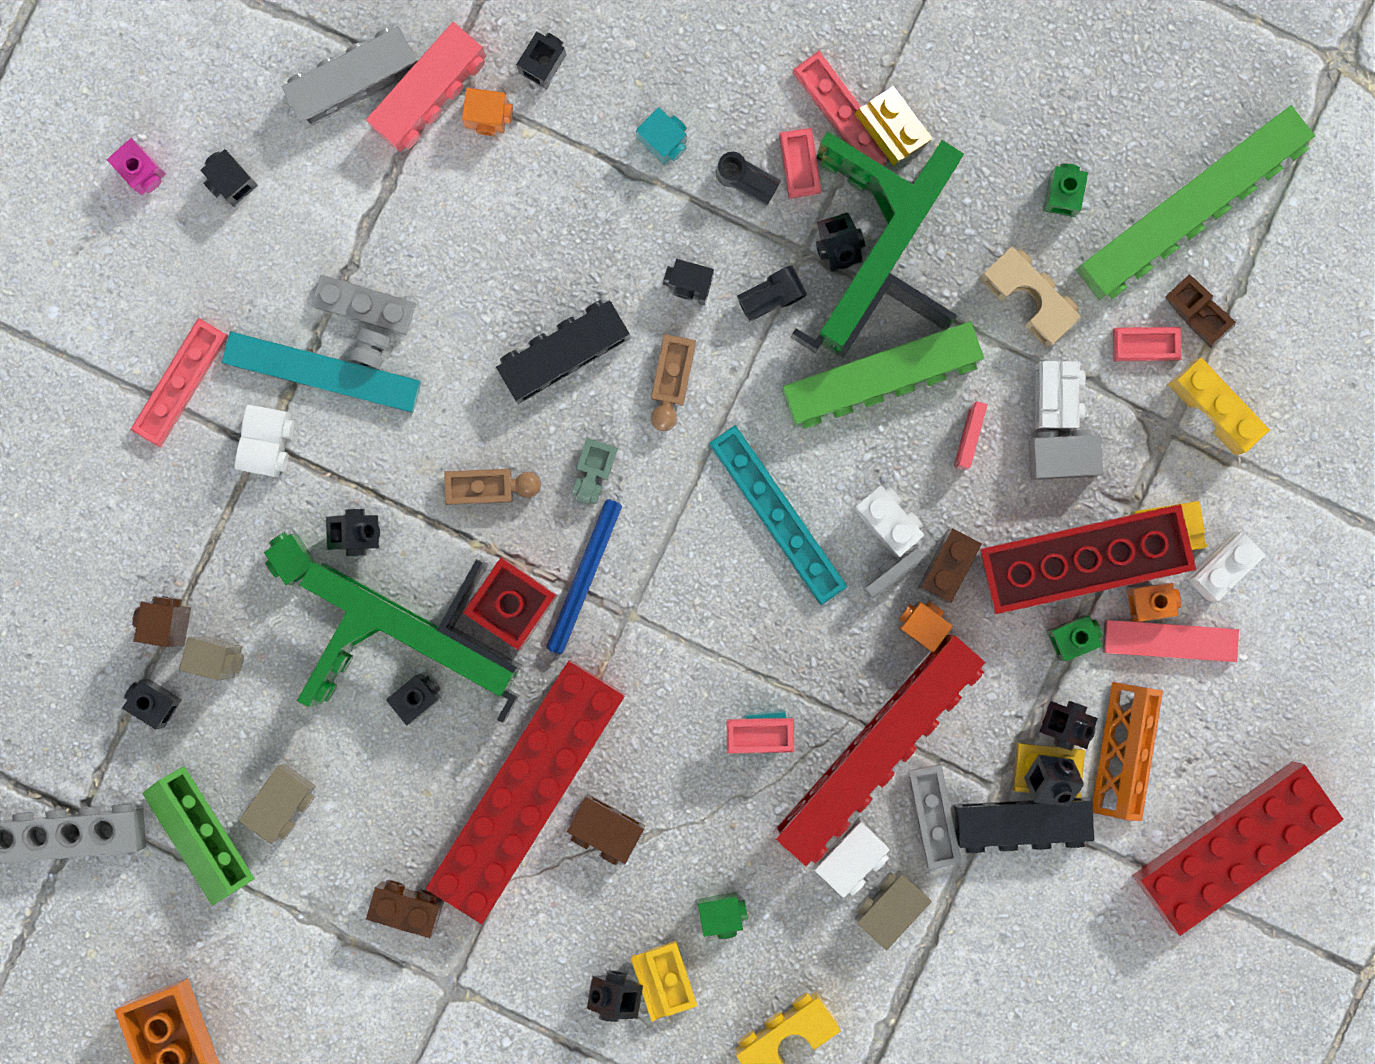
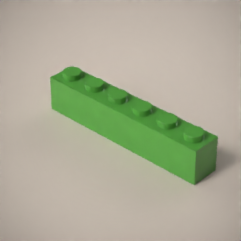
[782,321,984,429]

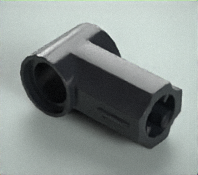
[716,151,781,206]
[737,265,808,322]

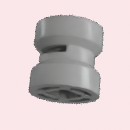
[349,327,391,370]

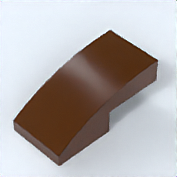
[1165,274,1236,348]

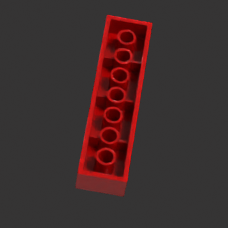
[773,634,986,867]
[426,660,626,925]

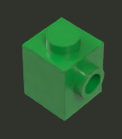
[1043,163,1088,217]
[264,532,317,585]
[1046,615,1103,662]
[698,892,748,939]

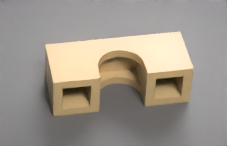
[979,246,1081,349]

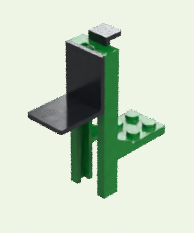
[791,132,964,359]
[297,559,522,723]

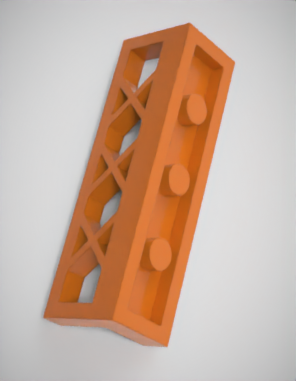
[1092,682,1163,821]

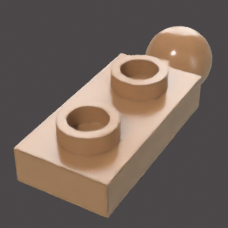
[651,334,696,431]
[444,469,541,505]

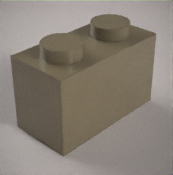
[179,636,244,681]
[239,764,316,844]
[855,870,932,951]

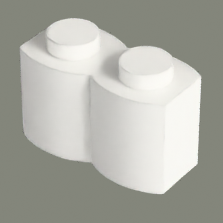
[235,404,295,478]

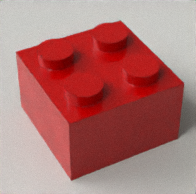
[463,557,558,650]

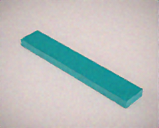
[221,331,422,413]
[708,425,848,606]

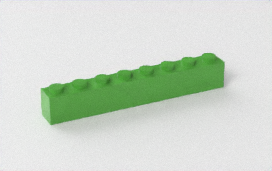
[1075,105,1315,300]

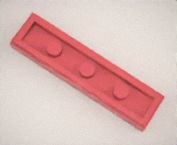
[792,51,890,166]
[130,318,229,447]
[1103,620,1239,662]

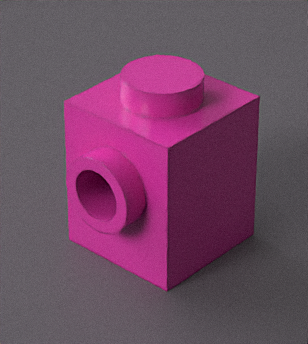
[106,138,166,195]

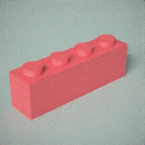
[366,22,486,153]

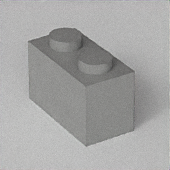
[1029,430,1103,480]

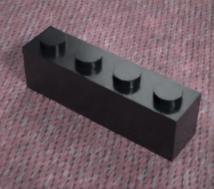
[496,300,631,404]
[954,797,1095,853]

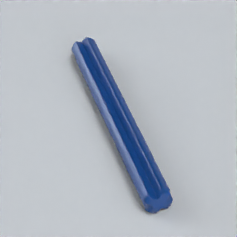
[547,499,622,654]

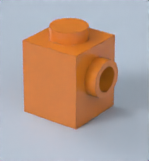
[462,88,513,136]
[1126,583,1181,622]
[898,601,953,653]

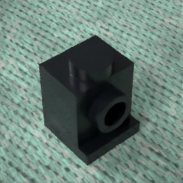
[516,31,566,90]
[663,259,714,306]

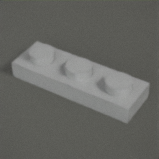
[311,274,416,335]
[908,764,961,870]

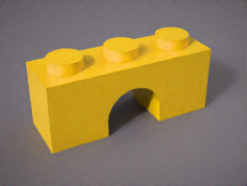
[1168,357,1270,456]
[735,991,841,1064]

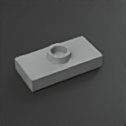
[863,547,925,598]

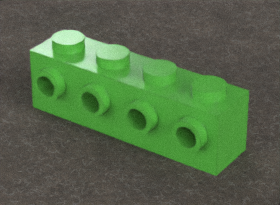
[142,766,255,906]

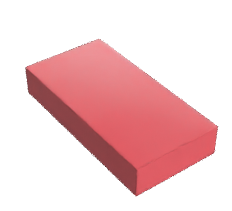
[779,128,822,199]
[1113,327,1181,362]
[954,401,988,470]
[726,718,794,753]

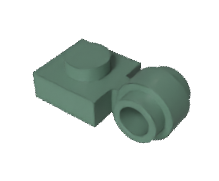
[571,438,618,505]

